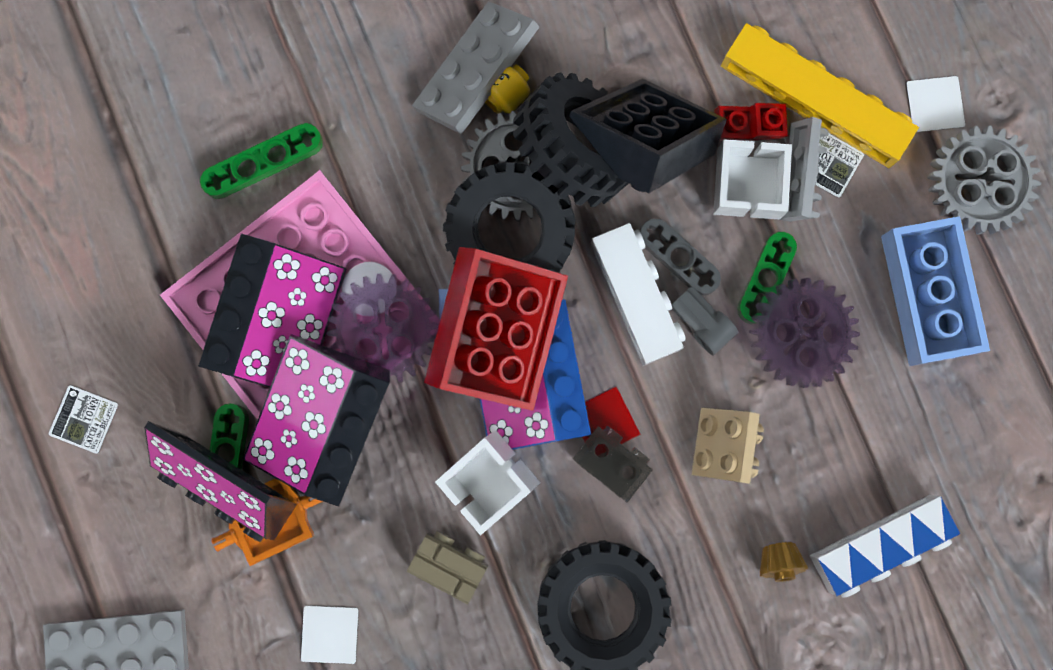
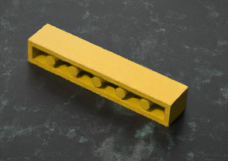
[720,23,919,168]

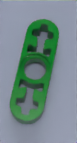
[737,232,797,324]
[209,403,249,470]

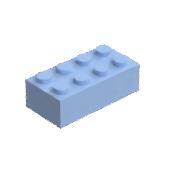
[881,216,990,367]

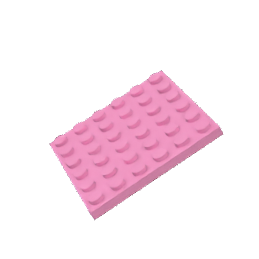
[160,170,440,420]

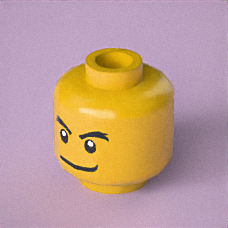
[485,64,530,114]

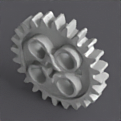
[461,111,534,221]
[927,125,1041,235]

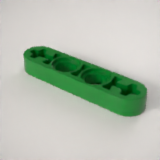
[200,123,323,199]

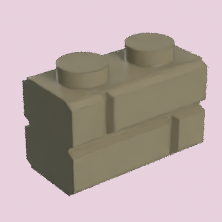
[406,530,488,605]

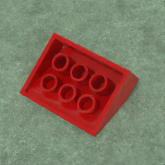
[424,247,568,411]

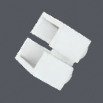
[713,139,792,220]
[435,431,541,536]

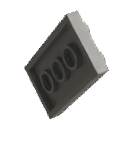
[412,1,539,134]
[43,609,189,670]

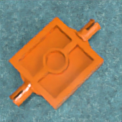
[211,478,323,566]

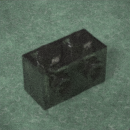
[572,426,653,503]

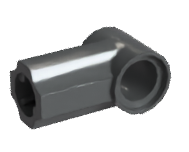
[671,286,739,356]

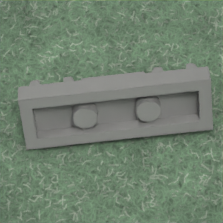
[780,117,829,222]

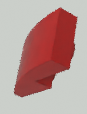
[714,103,788,142]

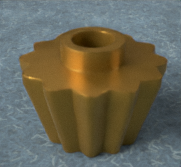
[760,542,808,582]

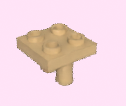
[692,408,764,484]

